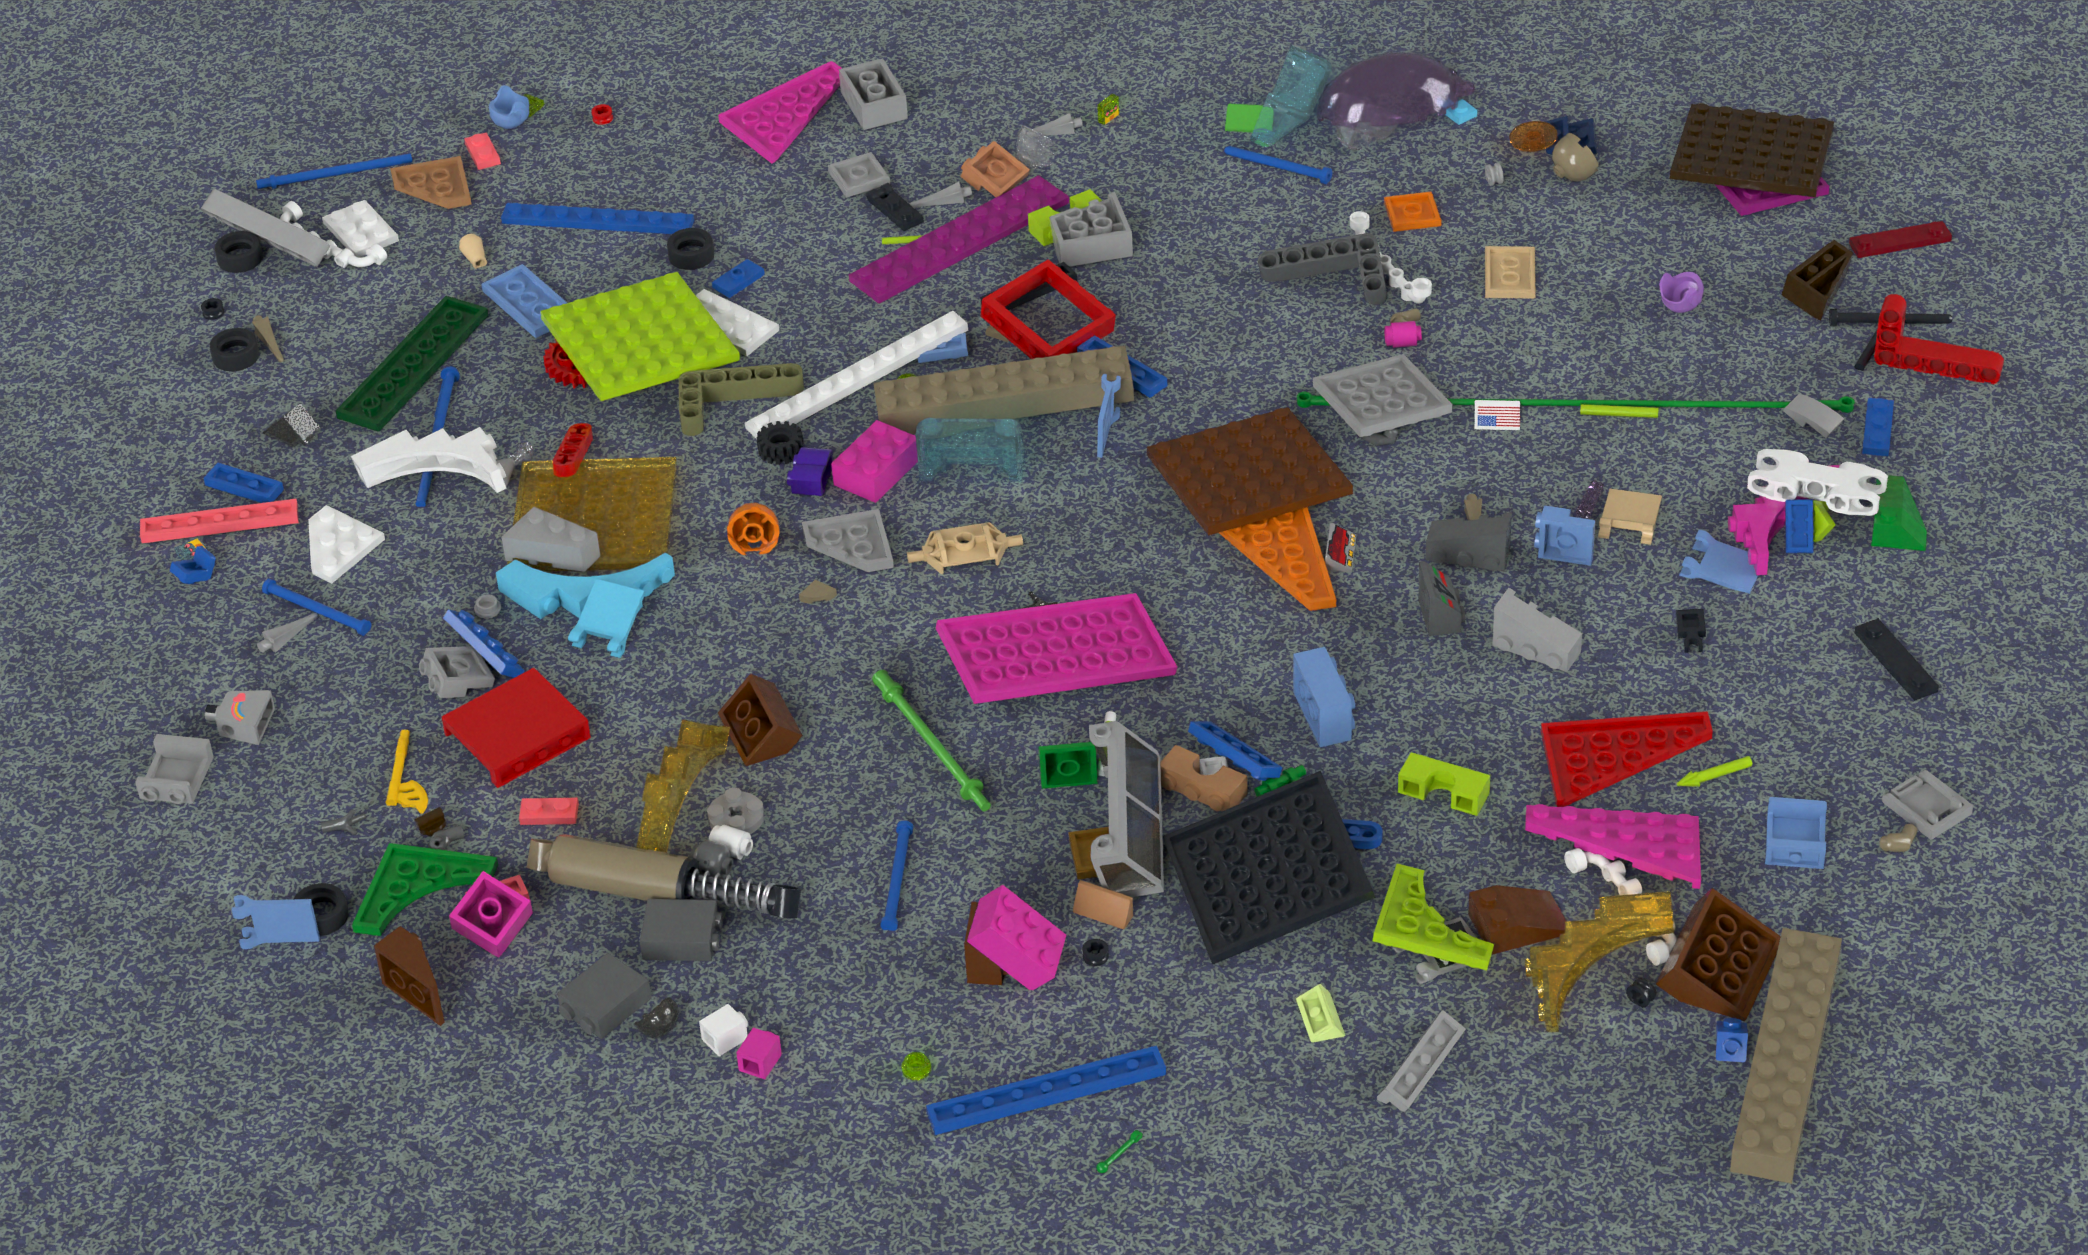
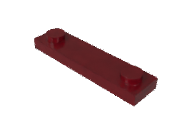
[1849,221,1952,258]

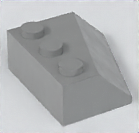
[1049,192,1133,267]

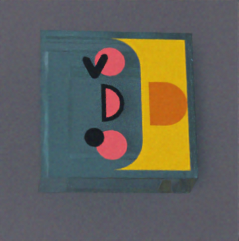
[175,537,210,561]

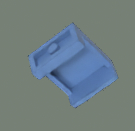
[1765,797,1827,869]

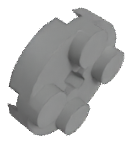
[707,788,764,834]

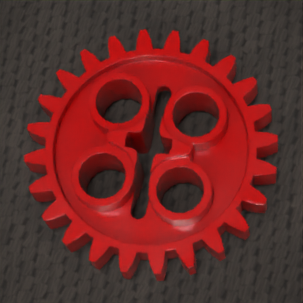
[543,339,588,388]

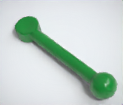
[1096,1130,1143,1173]

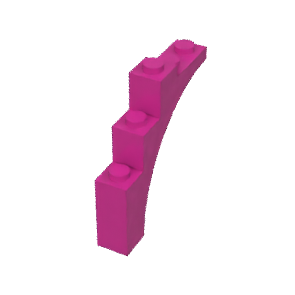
[1728,465,1840,575]

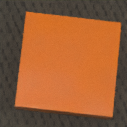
[1384,192,1441,232]

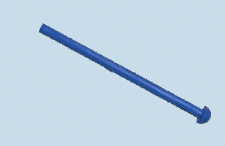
[415,366,460,507]

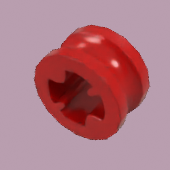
[591,104,613,125]

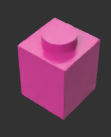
[736,1028,782,1079]

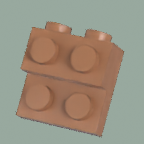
[960,141,1030,197]

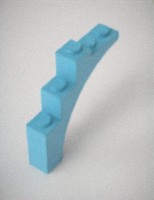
[496,553,675,619]

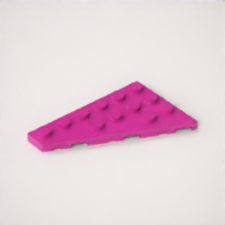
[718,61,842,164]
[1525,804,1701,889]

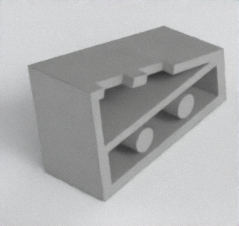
[501,507,600,572]

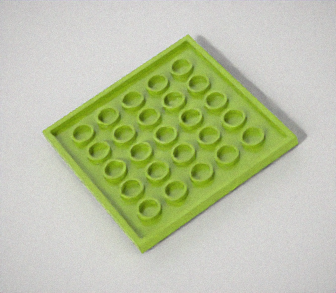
[541,272,740,401]

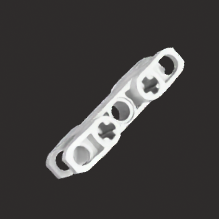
[1747,449,1888,516]

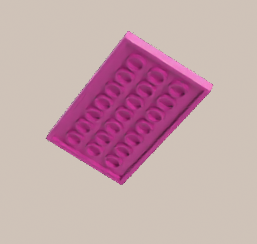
[936,593,1177,704]

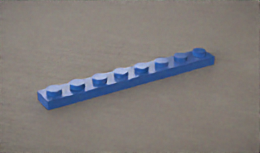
[501,203,694,234]
[926,1045,1166,1135]

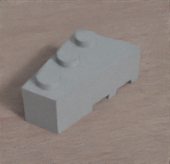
[1493,588,1582,672]

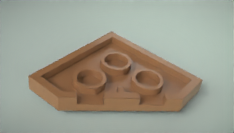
[390,156,472,209]

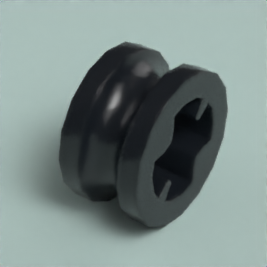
[201,298,225,320]
[1082,939,1109,966]
[1626,978,1657,1008]

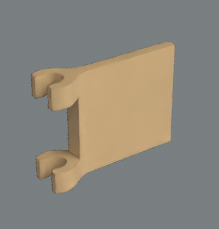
[1598,489,1662,545]

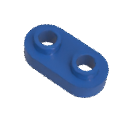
[1342,819,1383,849]

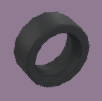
[667,228,714,270]
[215,231,263,273]
[210,328,259,372]
[293,883,348,936]

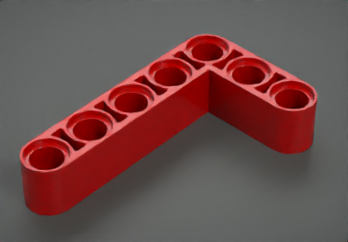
[1874,294,2004,385]

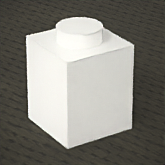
[699,1004,748,1056]

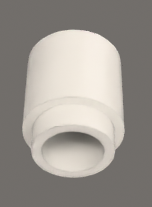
[709,825,753,860]

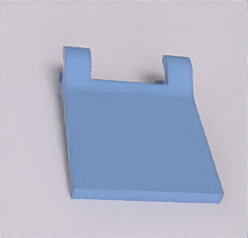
[1097,374,1121,457]
[1679,530,1758,594]
[232,895,320,949]

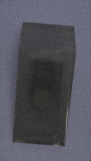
[263,403,320,447]

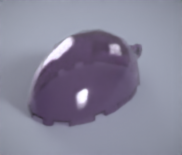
[1316,52,1475,127]

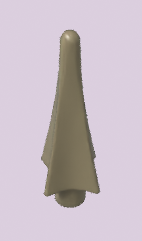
[252,315,284,362]
[1464,494,1482,520]

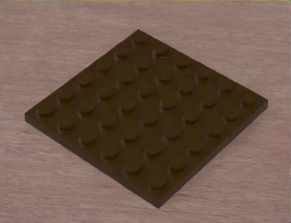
[1669,103,1834,197]

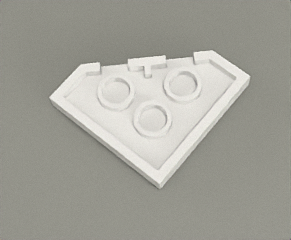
[308,505,385,584]

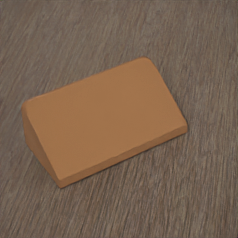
[1073,880,1133,929]

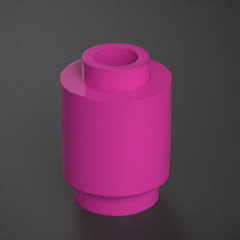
[1384,321,1422,348]

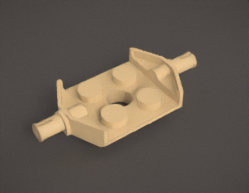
[907,522,1023,574]

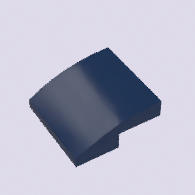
[1544,116,1597,155]

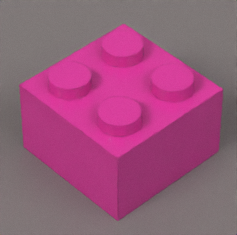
[449,871,533,957]

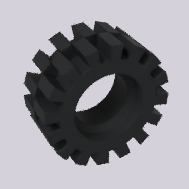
[757,421,804,465]

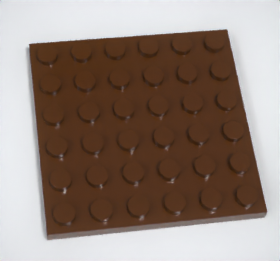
[1146,407,1353,536]

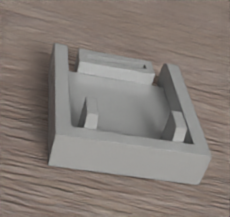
[1882,770,1973,840]

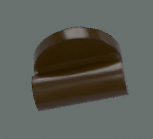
[414,807,447,837]

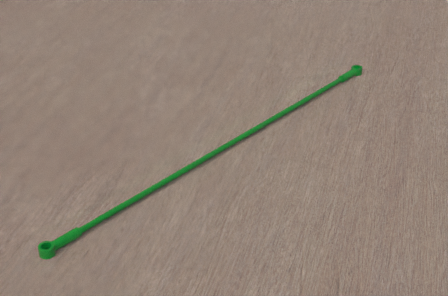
[1297,392,1855,413]

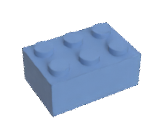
[1293,647,1355,747]

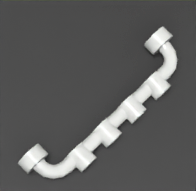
[280,201,387,268]
[1350,211,1432,304]
[1565,848,1677,966]

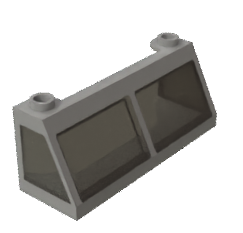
[1089,721,1164,897]

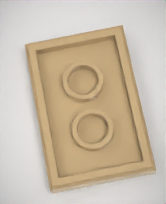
[1485,246,1535,298]

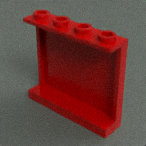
[441,668,591,788]

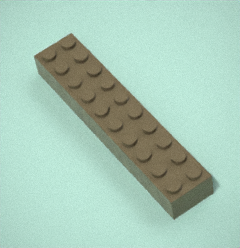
[874,346,1134,434]
[1730,928,1842,1184]

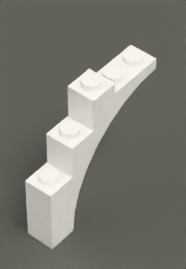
[351,427,506,493]

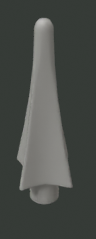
[1018,113,1083,138]
[909,182,972,208]
[257,613,318,653]

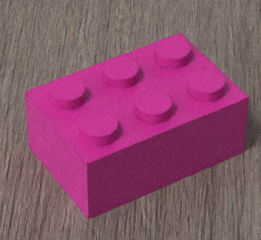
[831,420,921,503]
[967,885,1066,990]

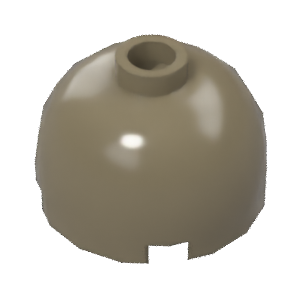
[1552,133,1599,182]

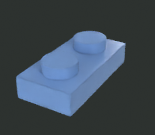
[918,333,968,363]

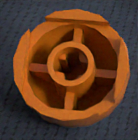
[727,503,780,555]

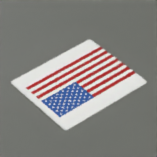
[1475,400,1520,430]

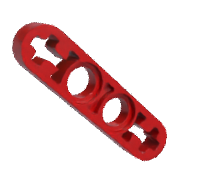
[552,423,593,477]

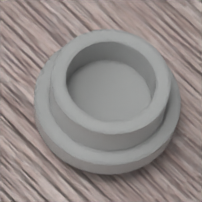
[474,594,501,619]

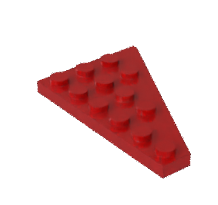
[1541,711,1713,807]

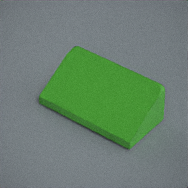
[1225,104,1275,134]

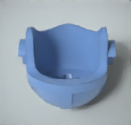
[489,85,529,129]

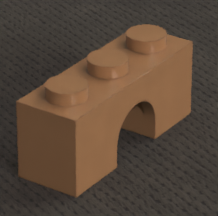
[1160,745,1248,811]

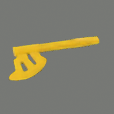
[386,730,428,814]

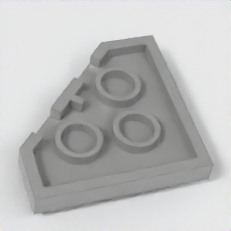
[802,509,894,572]

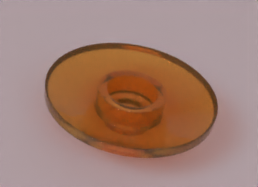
[1509,121,1557,152]

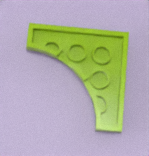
[1372,864,1494,970]

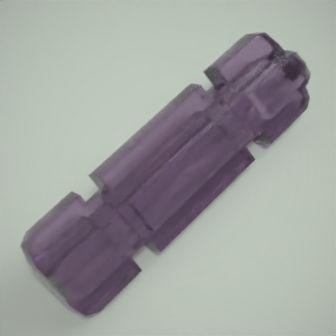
[1576,480,1604,519]

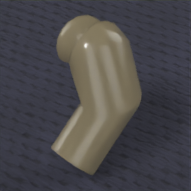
[1390,308,1421,323]

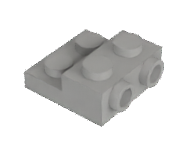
[419,646,495,699]

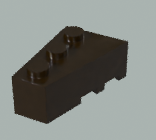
[1781,240,1853,321]

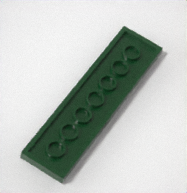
[335,296,489,432]

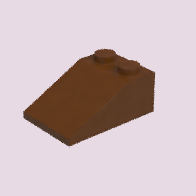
[1468,885,1572,955]
[374,926,445,1026]

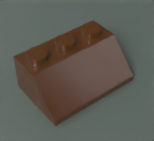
[718,673,803,766]

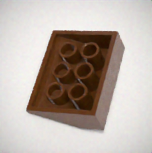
[1655,888,1781,1021]

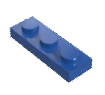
[1862,398,1894,456]
[204,463,284,503]

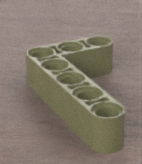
[679,363,804,436]

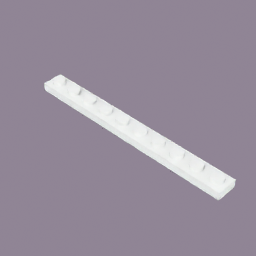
[745,311,968,439]

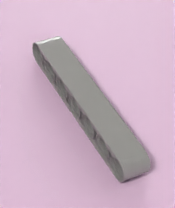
[201,189,330,267]

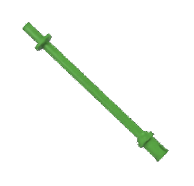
[872,670,991,812]

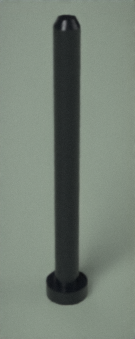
[1829,309,1952,326]

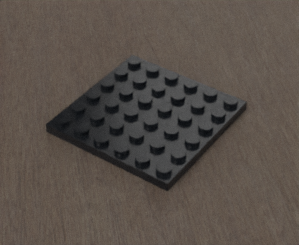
[1162,771,1376,964]

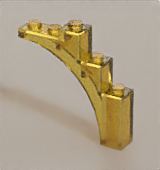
[636,719,730,853]
[1525,891,1674,1032]

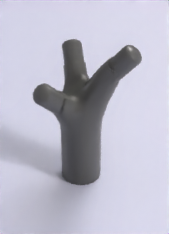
[321,809,366,835]

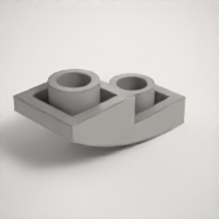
[1783,394,1844,438]

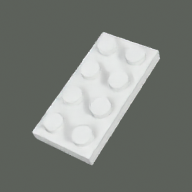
[696,289,779,356]

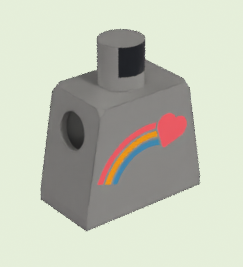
[205,690,275,745]

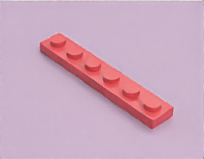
[140,499,299,544]

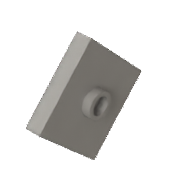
[828,152,890,198]

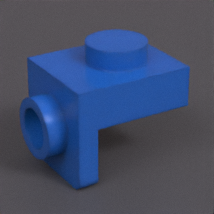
[170,546,216,584]
[1716,1018,1748,1062]

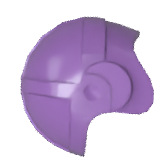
[1659,272,1704,313]

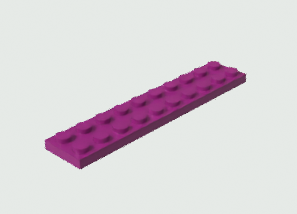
[849,175,1069,304]

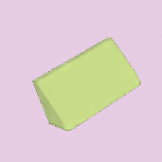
[1296,984,1345,1042]

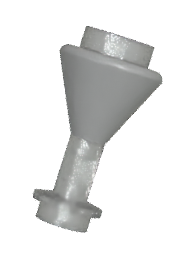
[496,442,534,486]

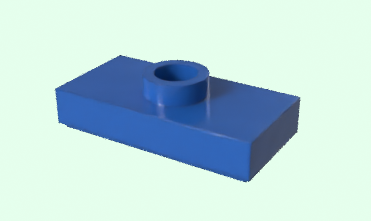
[712,259,765,298]
[1785,500,1813,554]

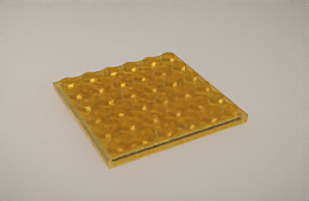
[507,457,677,572]

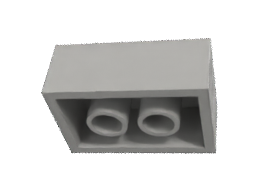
[839,58,908,130]

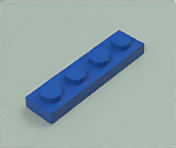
[1077,335,1168,398]
[443,609,525,678]
[1188,721,1283,781]

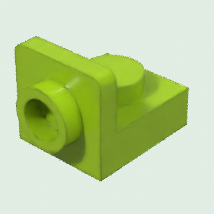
[1813,500,1836,542]

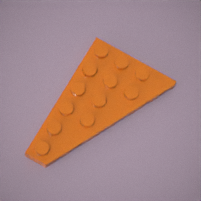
[1219,507,1336,611]

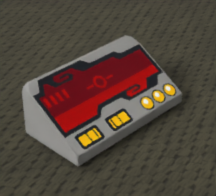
[1325,523,1356,573]

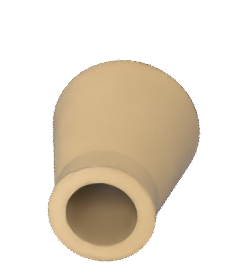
[459,234,487,269]

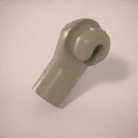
[1879,824,1918,852]

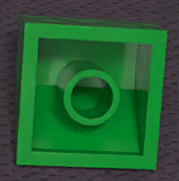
[1038,742,1097,789]

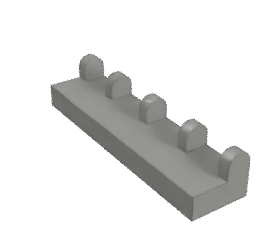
[1377,1010,1466,1112]

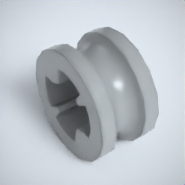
[1485,163,1504,186]

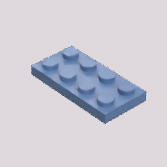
[482,264,567,338]

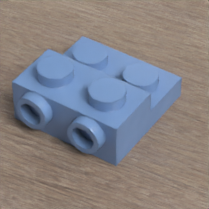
[1534,506,1595,566]

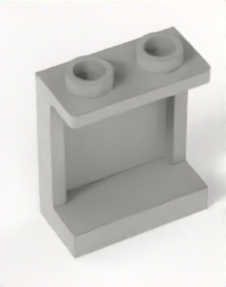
[135,734,214,804]

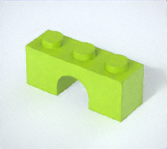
[1028,189,1102,246]
[1398,752,1490,816]

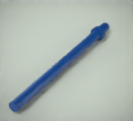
[256,153,413,189]

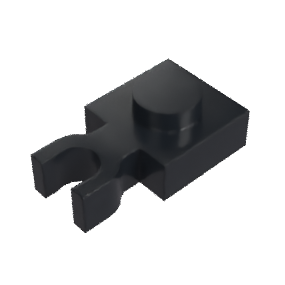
[1676,609,1706,653]

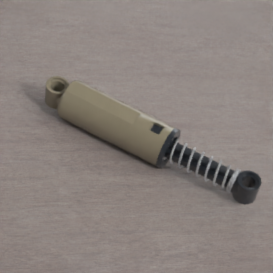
[527,834,802,919]

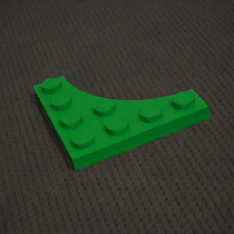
[352,843,498,936]

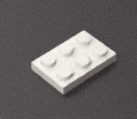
[322,200,399,257]

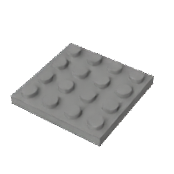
[1313,354,1452,437]

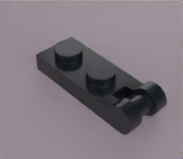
[866,183,924,231]

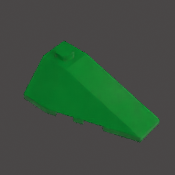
[1871,475,1927,551]

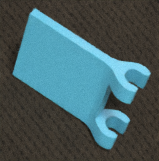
[568,579,645,658]

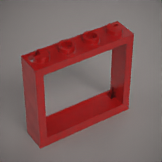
[981,259,1116,359]

